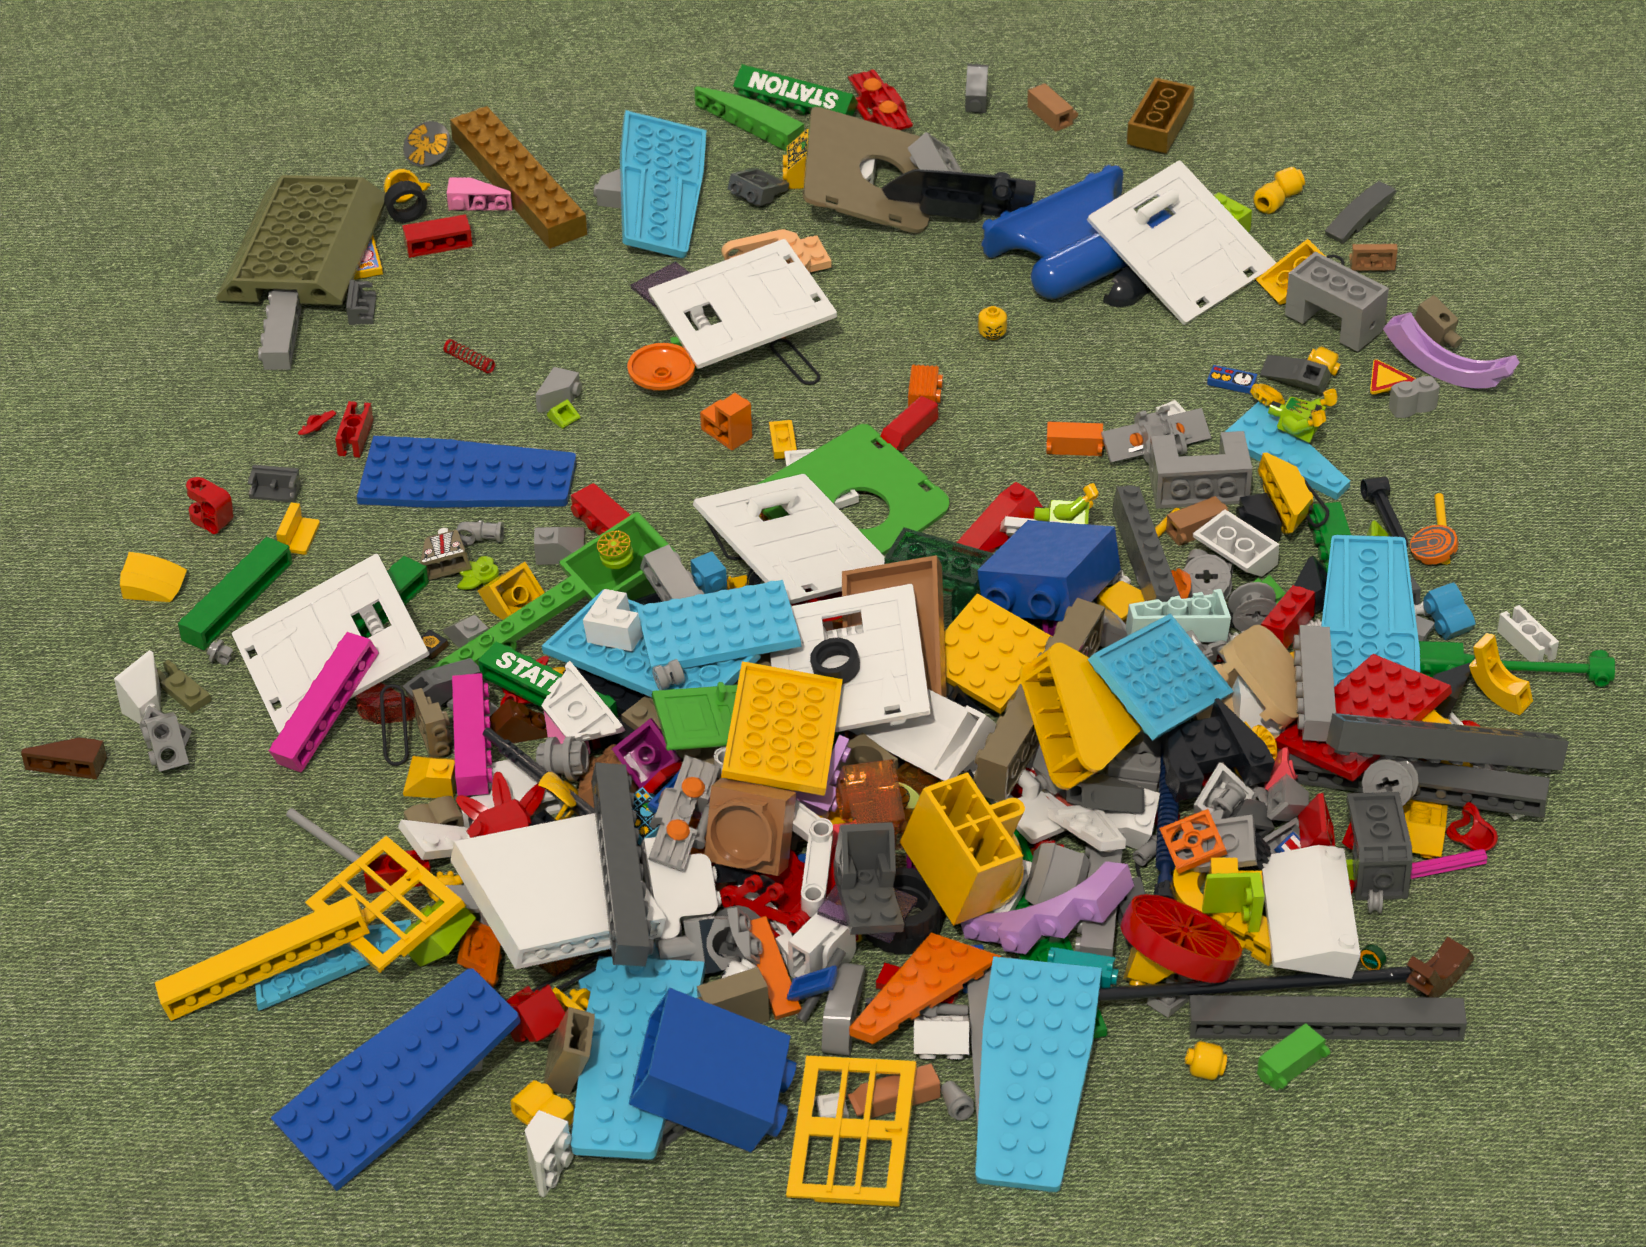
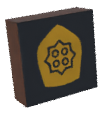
[421,630,448,659]

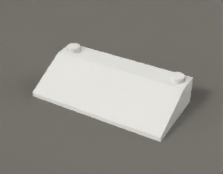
[848,689,996,781]
[1262,845,1360,979]

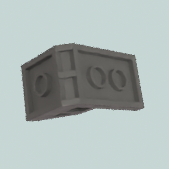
[1346,792,1412,901]
[834,822,904,935]

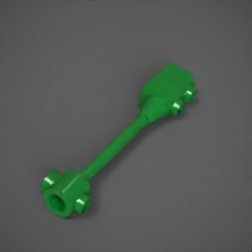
[1419,641,1615,687]

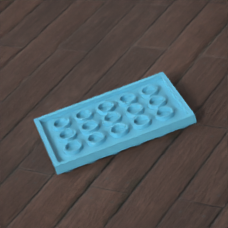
[637,580,801,674]
[1088,613,1234,741]

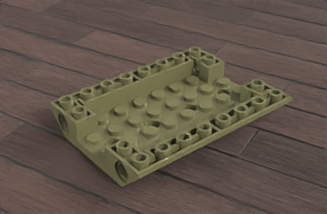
[216,175,385,305]

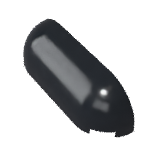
[1103,266,1151,307]

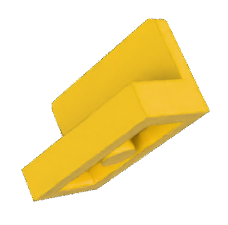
[276,503,320,555]

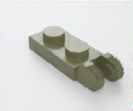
[157,660,212,713]

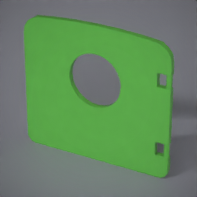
[756,424,950,555]

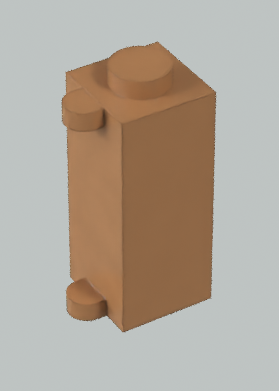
[1027,83,1078,132]
[1166,496,1229,546]

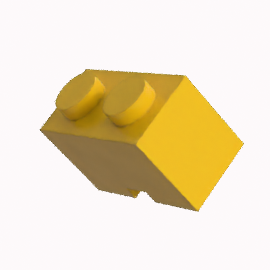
[1226,912,1272,966]

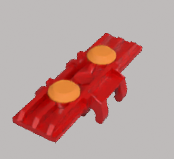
[848,69,913,130]

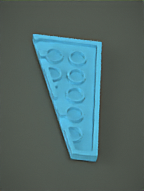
[1225,401,1350,500]
[255,920,411,1011]

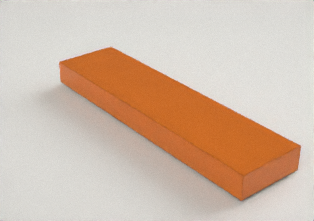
[750,916,801,1020]

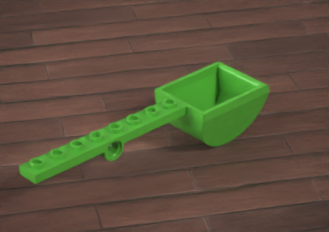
[427,512,675,670]

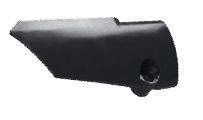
[882,169,1036,220]

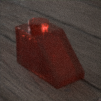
[356,682,415,725]

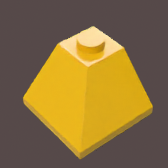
[477,562,545,620]
[403,756,457,799]
[1123,947,1175,986]

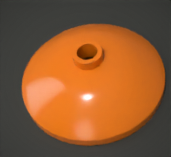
[627,343,695,391]

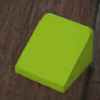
[546,399,581,429]

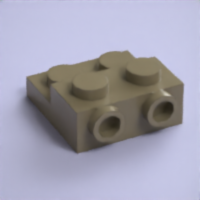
[412,688,452,757]

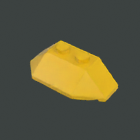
[1258,453,1313,534]

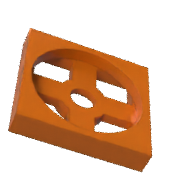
[1160,809,1227,874]

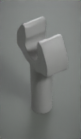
[920,1003,968,1017]

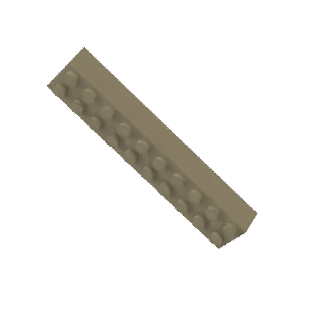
[973,598,1105,802]

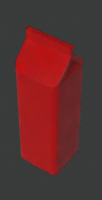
[876,396,938,451]

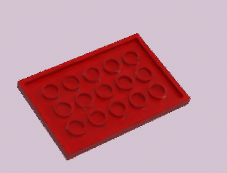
[1275,654,1452,781]

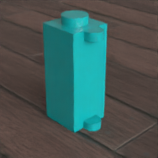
[1048,947,1119,988]

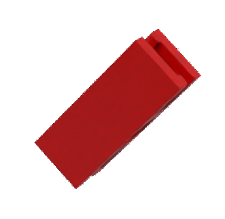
[335,401,373,458]
[364,850,431,894]

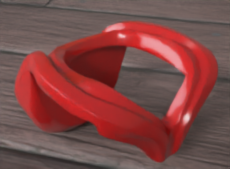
[1446,802,1498,851]

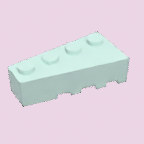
[1125,589,1231,643]

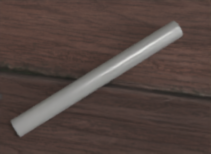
[286,808,361,863]

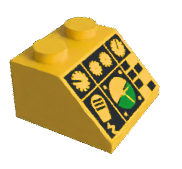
[783,129,808,189]

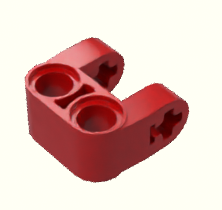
[186,477,233,534]

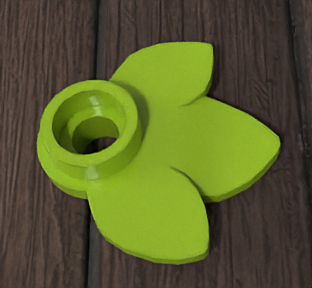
[457,556,499,589]

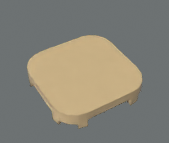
[1219,625,1301,729]

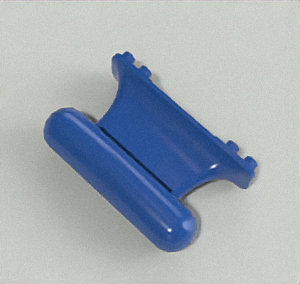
[982,165,1172,300]

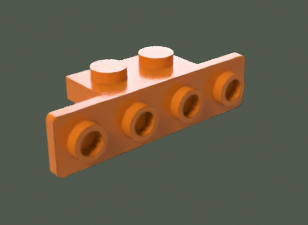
[457,920,502,988]

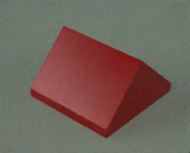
[1298,793,1336,848]

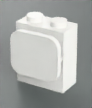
[788,902,856,978]

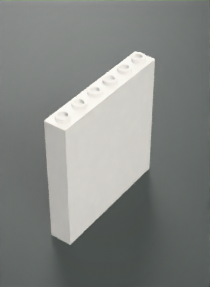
[451,813,666,969]

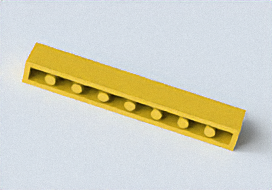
[155,895,370,1021]

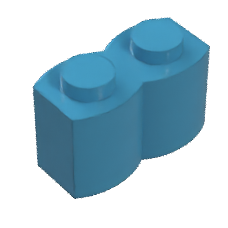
[1423,582,1476,640]

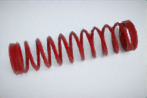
[443,339,495,374]

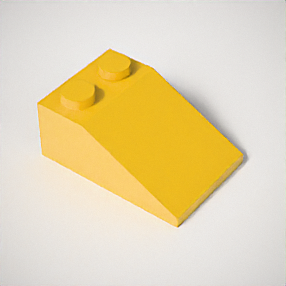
[1256,239,1326,305]
[1403,799,1448,858]

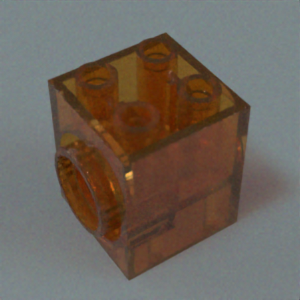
[836,759,905,837]

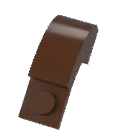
[1406,937,1475,998]

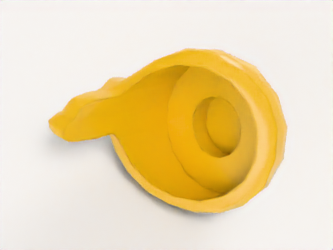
[384,169,431,202]

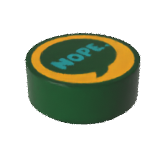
[1359,944,1387,970]

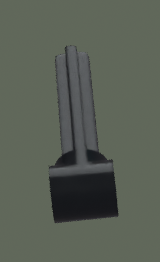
[1360,476,1408,546]

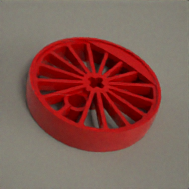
[1120,894,1242,983]

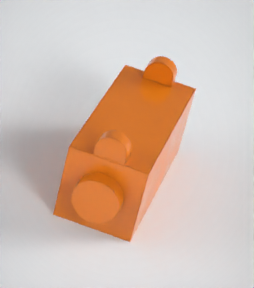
[1046,422,1105,456]

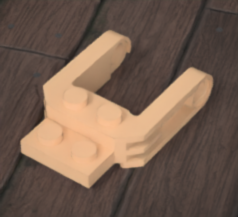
[721,229,831,273]

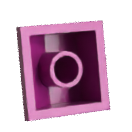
[612,718,681,789]

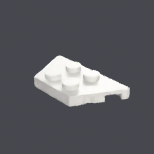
[541,661,625,741]

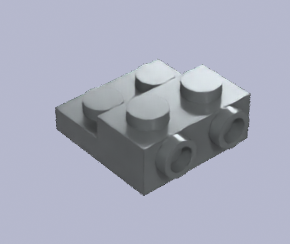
[728,167,789,206]

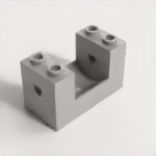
[1285,252,1389,352]
[1148,431,1252,509]

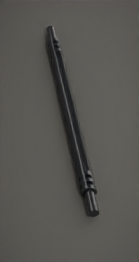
[483,727,642,864]

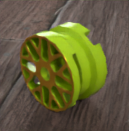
[597,531,634,569]

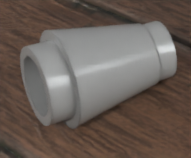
[941,1081,974,1121]

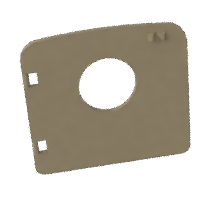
[803,107,930,233]

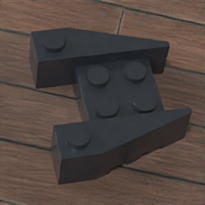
[1161,698,1275,802]

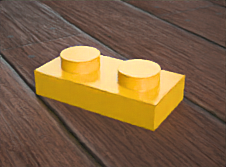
[769,420,797,459]

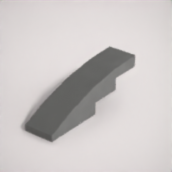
[1325,181,1397,244]

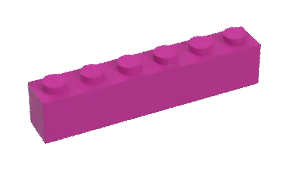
[269,632,379,773]
[452,673,493,796]

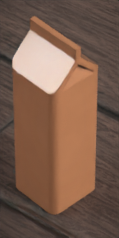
[847,1063,940,1118]

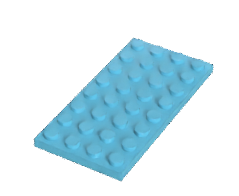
[542,589,761,697]

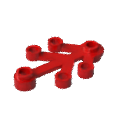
[720,875,810,938]

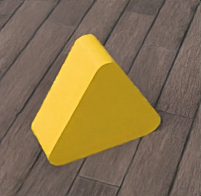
[1019,643,1142,790]

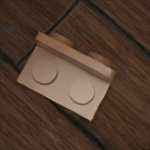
[1349,244,1398,271]

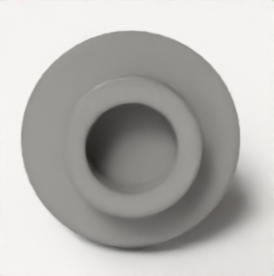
[207,639,233,665]

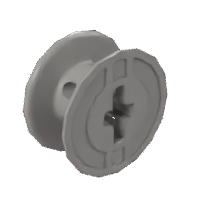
[1184,554,1232,601]
[1228,582,1277,631]
[1362,756,1419,806]

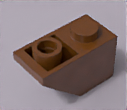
[490,699,548,744]

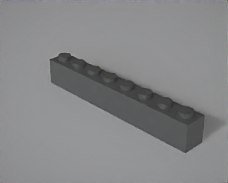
[1112,485,1180,602]

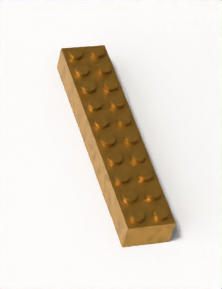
[450,106,587,249]

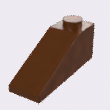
[21,737,107,780]

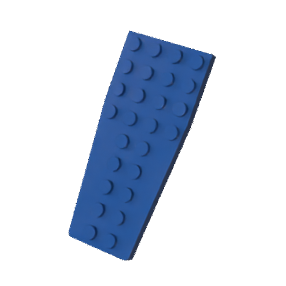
[357,436,576,508]
[271,968,521,1191]

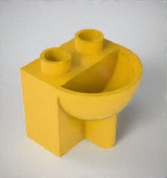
[900,772,1025,926]

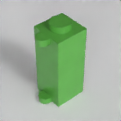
[1257,1023,1330,1091]

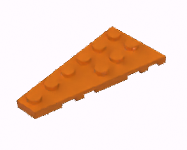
[849,933,1001,1044]

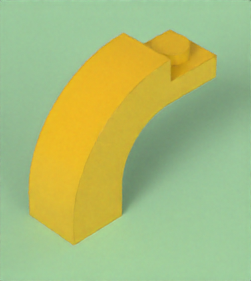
[1173,867,1236,928]

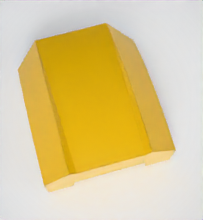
[120,552,187,602]

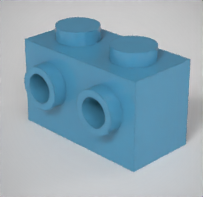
[690,552,727,594]

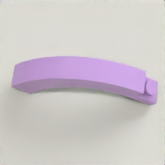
[1383,312,1520,388]

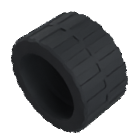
[866,867,942,955]

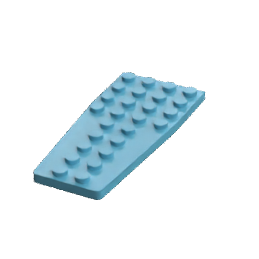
[620,110,706,258]
[1321,535,1420,687]
[571,956,705,1159]
[976,956,1102,1192]

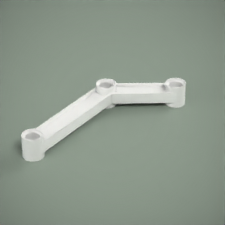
[714,746,833,917]

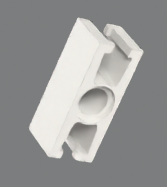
[1497,605,1559,662]

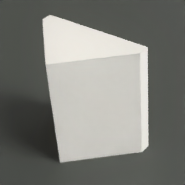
[1194,763,1254,818]

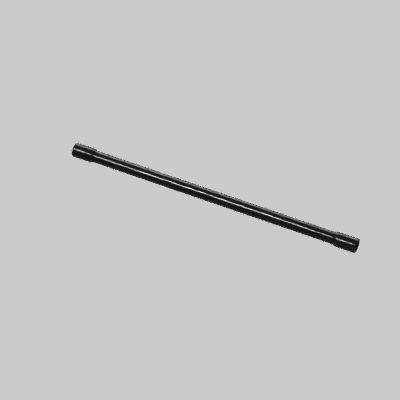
[1098,966,1412,1002]

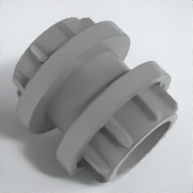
[536,736,589,781]

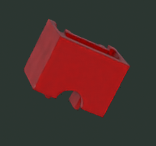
[506,985,565,1042]

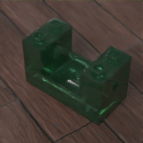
[884,527,993,620]

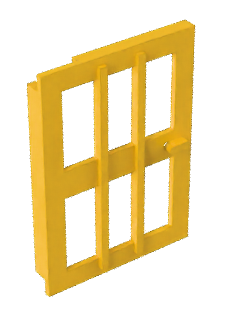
[305,836,466,973]
[786,1056,917,1207]

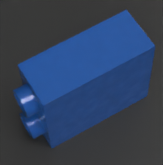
[977,520,1121,621]
[629,987,796,1152]

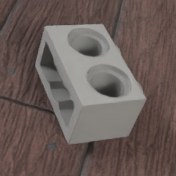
[141,712,189,772]

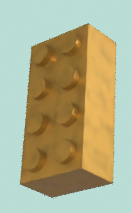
[1127,78,1195,153]

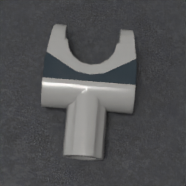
[657,916,740,974]

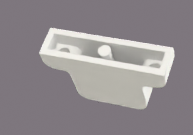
[461,760,566,828]
[640,837,721,947]

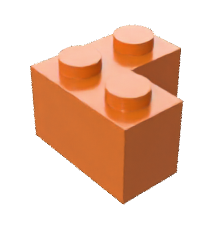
[700,393,752,451]

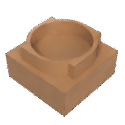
[704,778,796,876]

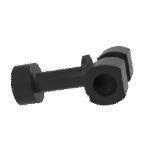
[714,864,775,896]

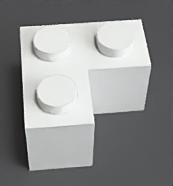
[583,589,643,651]

